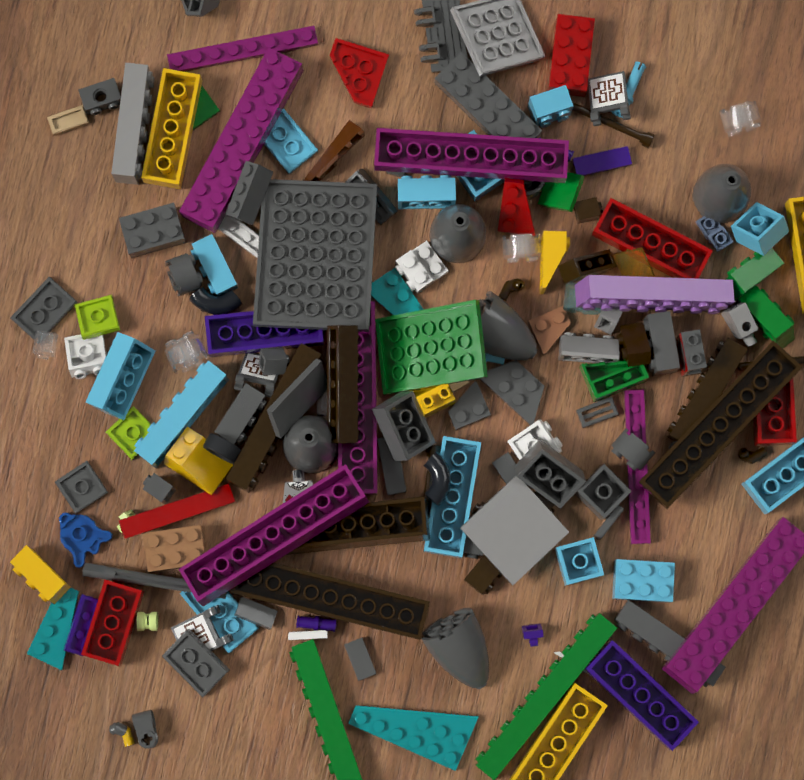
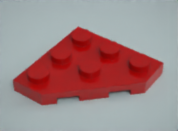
[330,38,389,109]

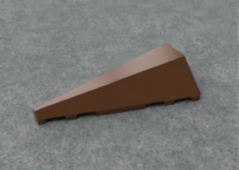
[303,120,365,181]

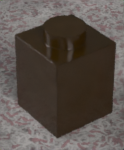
[574,197,603,224]

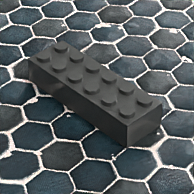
[434,52,542,138]

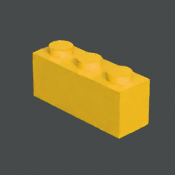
[10,545,71,604]

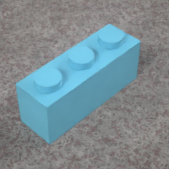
[191,234,238,296]

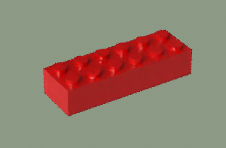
[591,198,713,279]

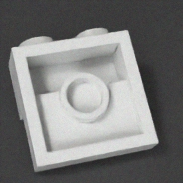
[395,240,449,294]
[64,334,107,379]
[507,420,563,460]

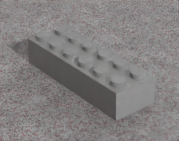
[111,63,155,185]

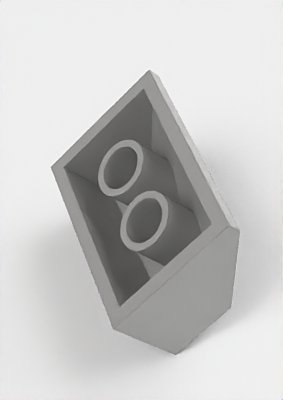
[558,332,619,363]

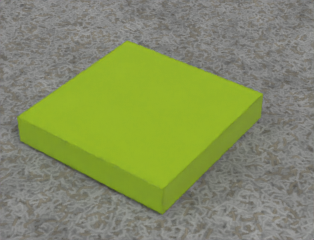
[75,295,120,340]
[106,406,151,460]

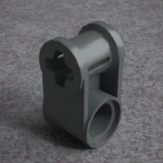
[132,710,158,749]

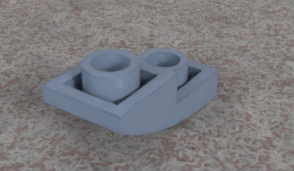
[695,216,733,252]

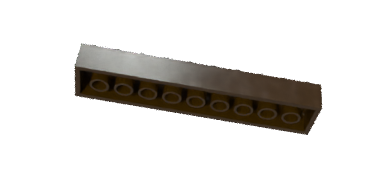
[639,340,802,510]
[230,563,430,640]

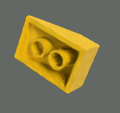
[540,231,570,294]
[164,426,233,495]

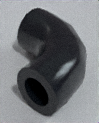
[189,287,243,315]
[424,452,451,507]

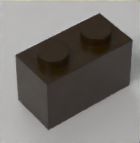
[617,322,651,367]

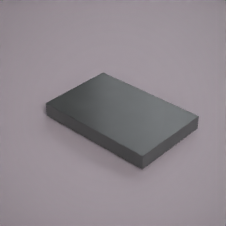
[10,276,78,344]
[162,629,230,698]

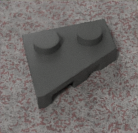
[448,381,491,430]

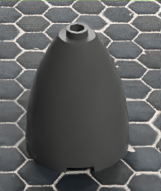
[692,164,751,224]
[429,204,486,263]
[479,291,538,360]
[282,415,338,474]
[422,608,489,689]

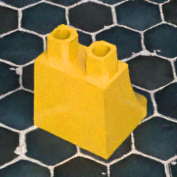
[412,384,456,418]

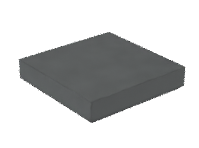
[55,461,108,514]

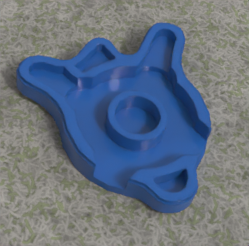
[59,513,113,568]

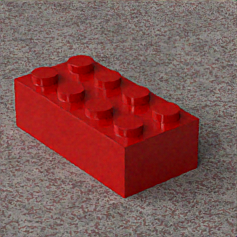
[548,14,595,97]
[753,378,797,446]
[81,580,145,666]

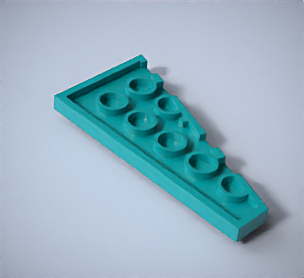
[348,705,479,771]

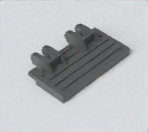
[414,0,467,73]

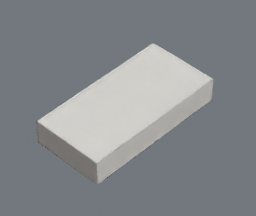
[288,630,328,640]

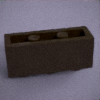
[558,249,617,284]

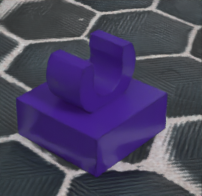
[522,624,543,647]

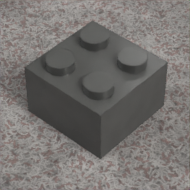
[575,464,632,520]

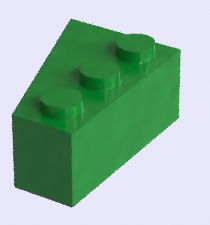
[738,285,795,348]
[579,361,649,402]

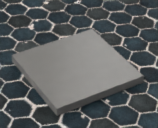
[450,0,546,77]
[460,475,569,585]

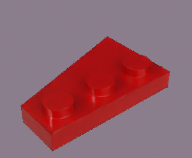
[498,178,535,236]

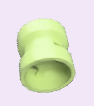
[137,612,158,631]

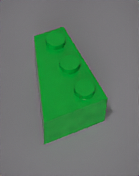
[725,248,784,306]

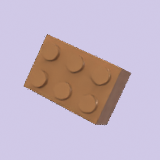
[143,525,206,573]

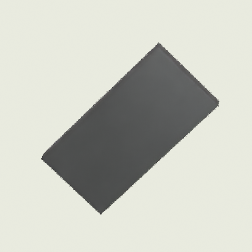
[267,359,327,438]

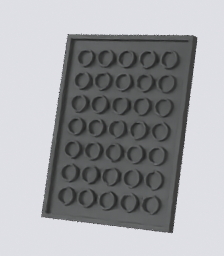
[253,179,377,332]

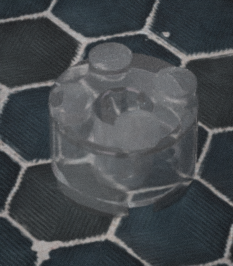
[719,101,762,137]
[502,234,541,264]
[164,331,209,374]

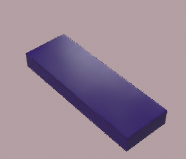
[572,146,632,176]
[63,594,98,656]

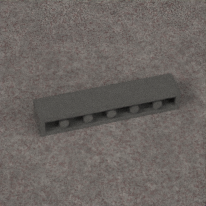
[614,600,726,687]

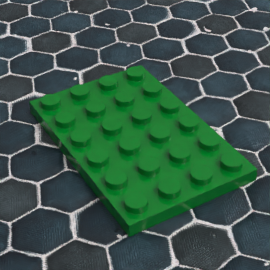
[375,300,488,395]

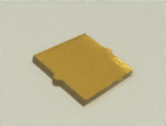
[613,248,655,277]

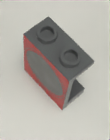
[675,329,707,377]

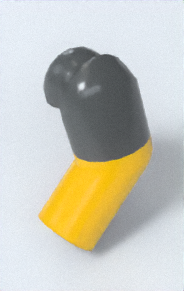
[109,722,135,747]

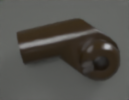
[499,279,525,301]
[738,447,768,464]

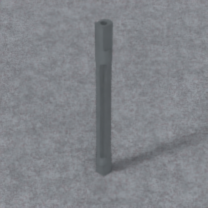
[83,563,228,599]

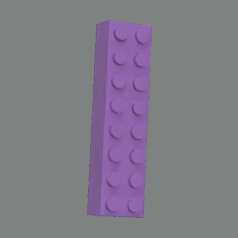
[575,275,734,314]

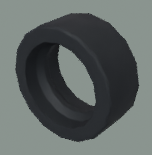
[203,433,241,464]

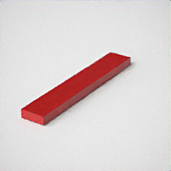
[118,484,235,539]

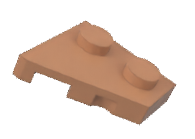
[528,306,571,355]

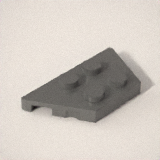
[480,360,544,425]

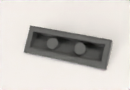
[345,169,398,225]

